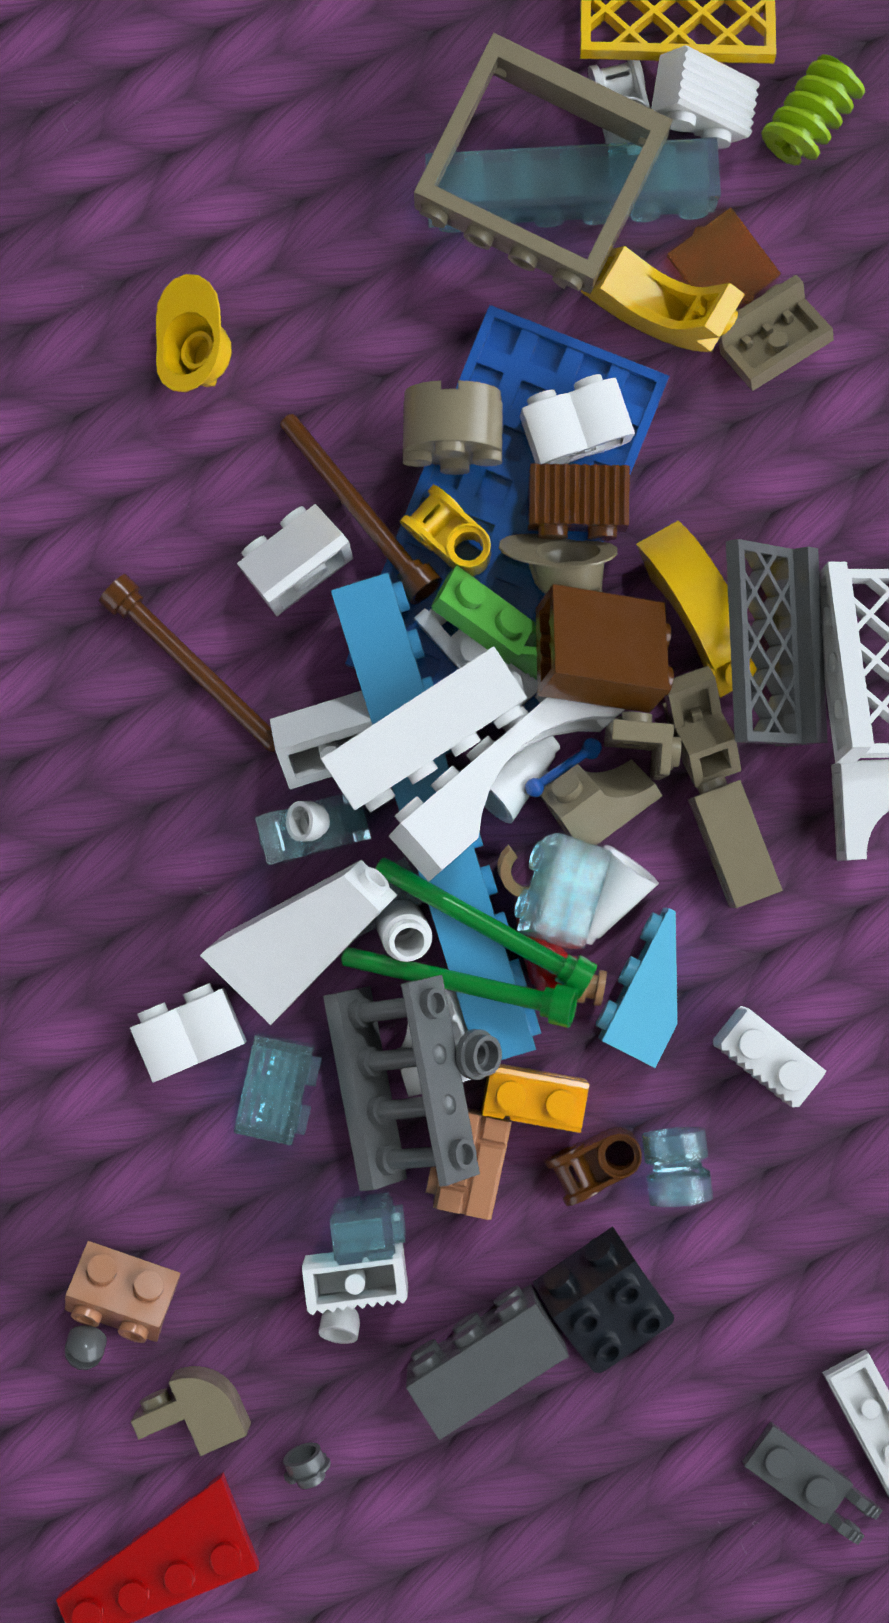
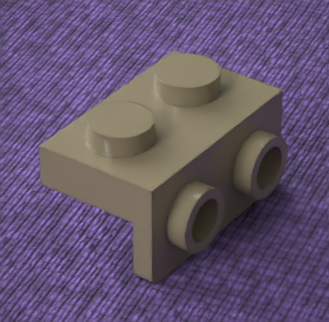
[718,275,834,391]
[604,712,681,780]

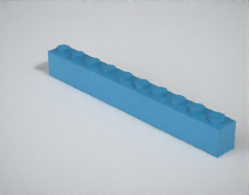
[331,573,542,1060]

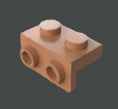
[65,1241,181,1343]

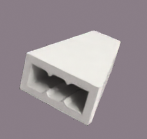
[200,860,397,1025]

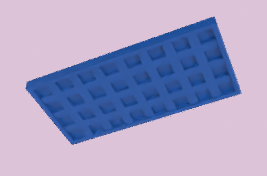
[345,305,669,728]

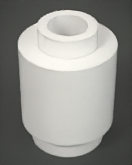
[376,900,432,962]

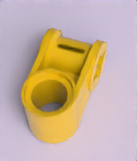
[400,484,491,576]

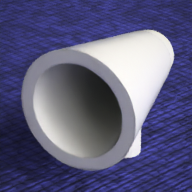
[484,736,560,823]
[555,845,659,945]

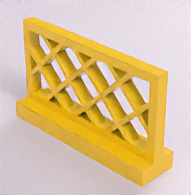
[580,0,776,64]

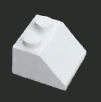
[237,504,353,616]

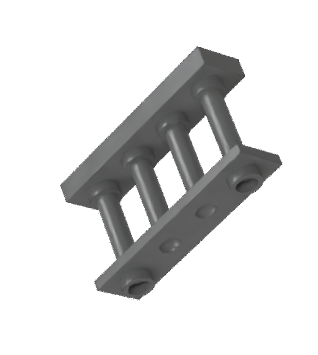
[323,975,480,1191]

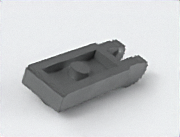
[742,1421,883,1545]

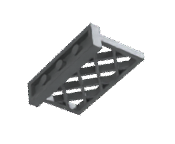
[726,539,828,747]

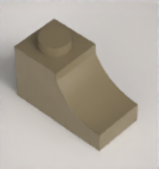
[540,759,662,854]

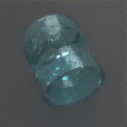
[641,1127,713,1207]

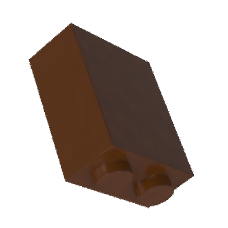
[536,584,674,713]

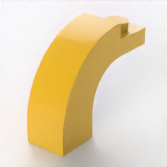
[581,246,745,352]
[636,521,757,698]

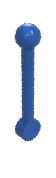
[525,738,602,797]

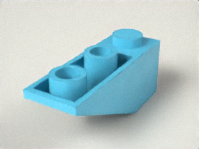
[596,908,678,1068]

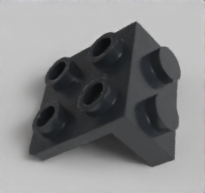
[533,1226,674,1373]

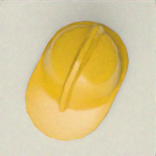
[156,274,232,392]

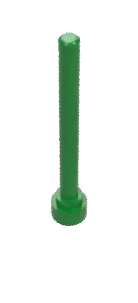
[375,857,597,999]
[341,947,578,1028]

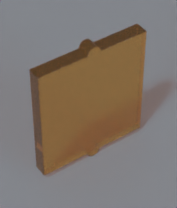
[667,208,781,308]

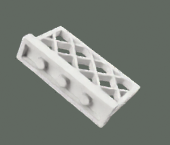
[819,562,889,764]

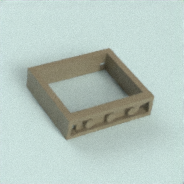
[414,33,673,294]

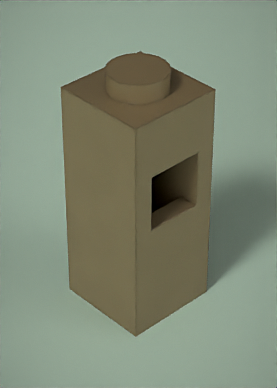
[688,776,783,908]

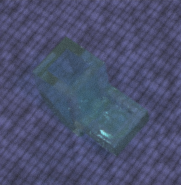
[255,794,371,865]

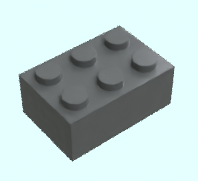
[406,1284,569,1440]

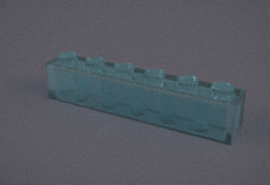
[425,138,721,233]

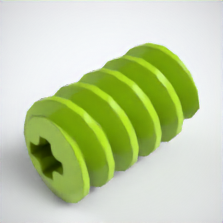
[761,54,865,166]

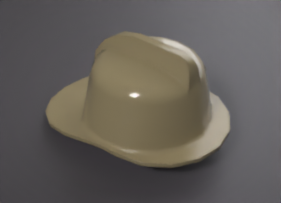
[499,534,617,594]

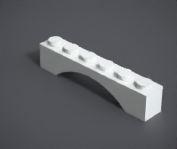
[389,694,625,882]

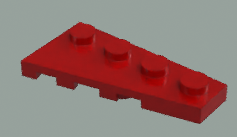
[56,1472,260,1623]

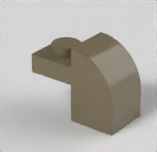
[662,665,741,787]
[131,1366,251,1456]

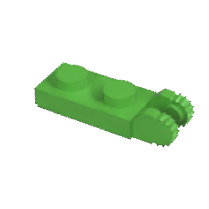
[431,565,537,680]

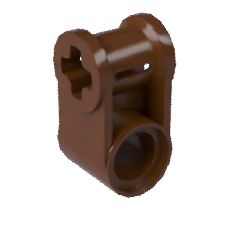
[544,1127,642,1206]

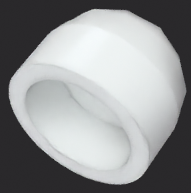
[286,801,330,841]
[319,1306,360,1344]

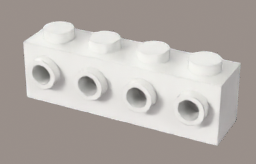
[321,646,527,812]

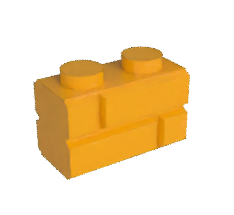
[481,1064,589,1133]

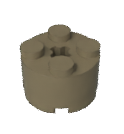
[403,380,503,475]

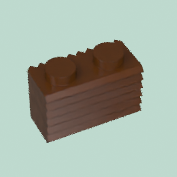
[528,463,630,541]

